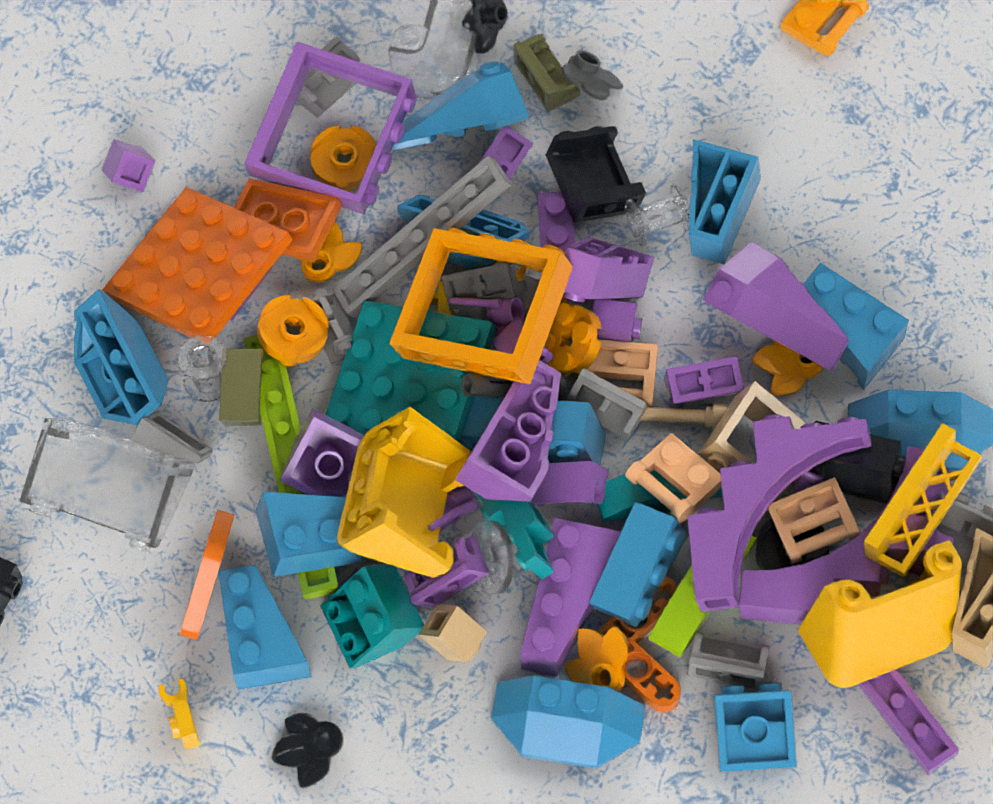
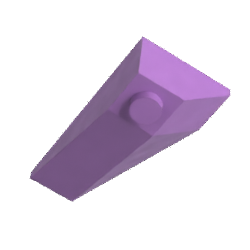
[703,242,850,371]
[455,360,561,502]
[280,408,364,497]

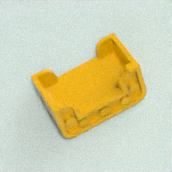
[337,407,471,578]
[797,540,962,688]

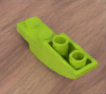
[648,535,757,658]

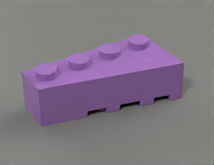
[520,518,621,677]

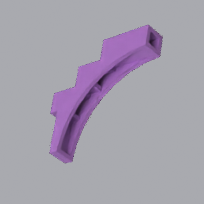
[687,414,872,612]
[739,447,938,624]

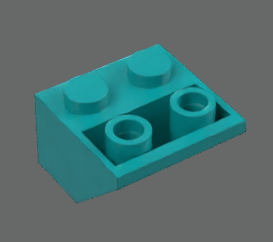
[320,565,424,669]

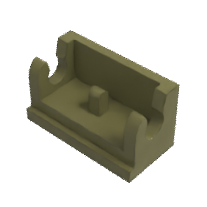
[513,34,580,112]
[219,349,264,426]

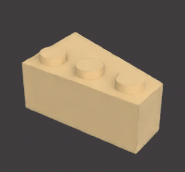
[952,528,993,669]

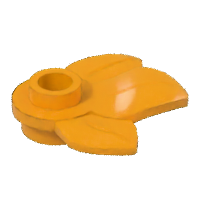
[299,222,362,283]
[752,339,823,396]
[564,627,628,692]

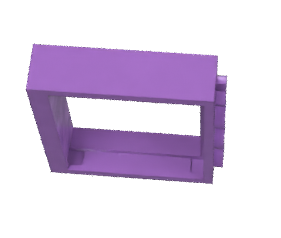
[244,42,417,215]

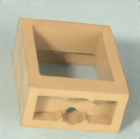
[698,381,806,473]

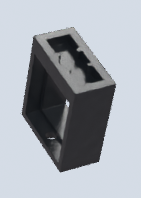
[809,420,906,504]

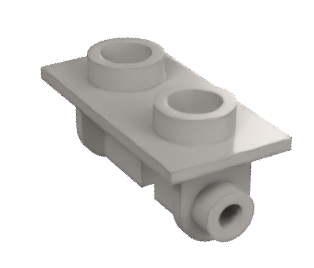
[312,289,354,365]
[931,491,993,539]

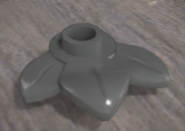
[562,50,623,100]

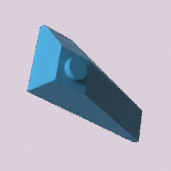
[391,61,529,151]

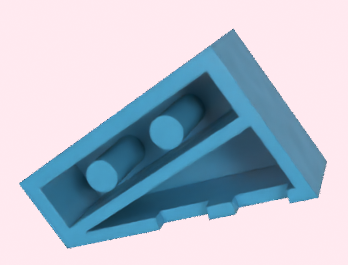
[218,565,312,690]

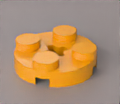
[310,125,376,192]
[256,295,329,367]
[545,303,602,376]

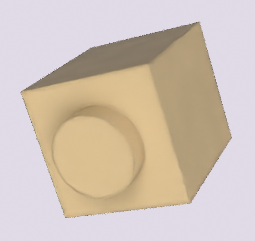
[418,604,487,662]

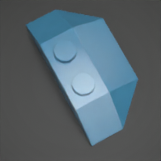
[397,194,530,270]
[74,289,169,425]
[848,389,993,471]
[491,675,646,769]

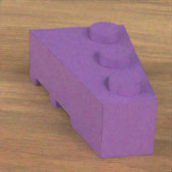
[564,236,655,302]

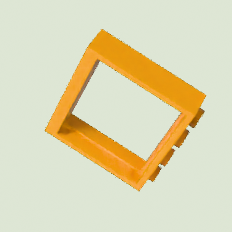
[389,228,573,384]

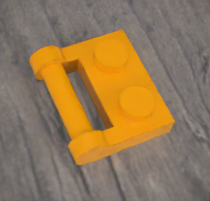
[781,0,869,57]

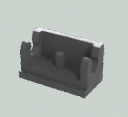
[441,262,528,310]

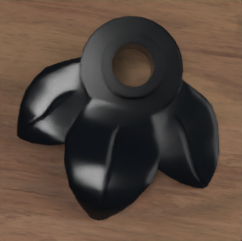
[462,0,508,54]
[271,713,343,788]

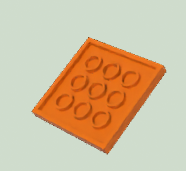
[102,187,293,346]

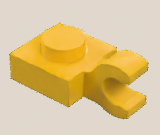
[158,678,200,749]

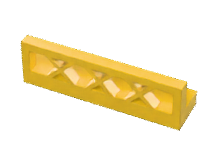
[864,423,982,577]

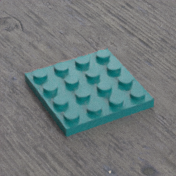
[325,300,497,442]

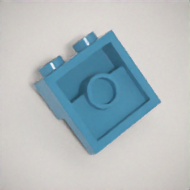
[713,683,797,772]

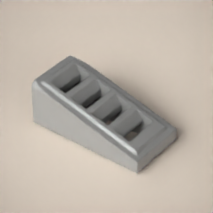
[130,412,213,463]

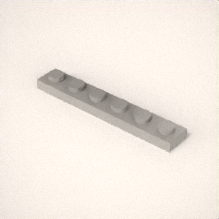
[332,155,512,318]

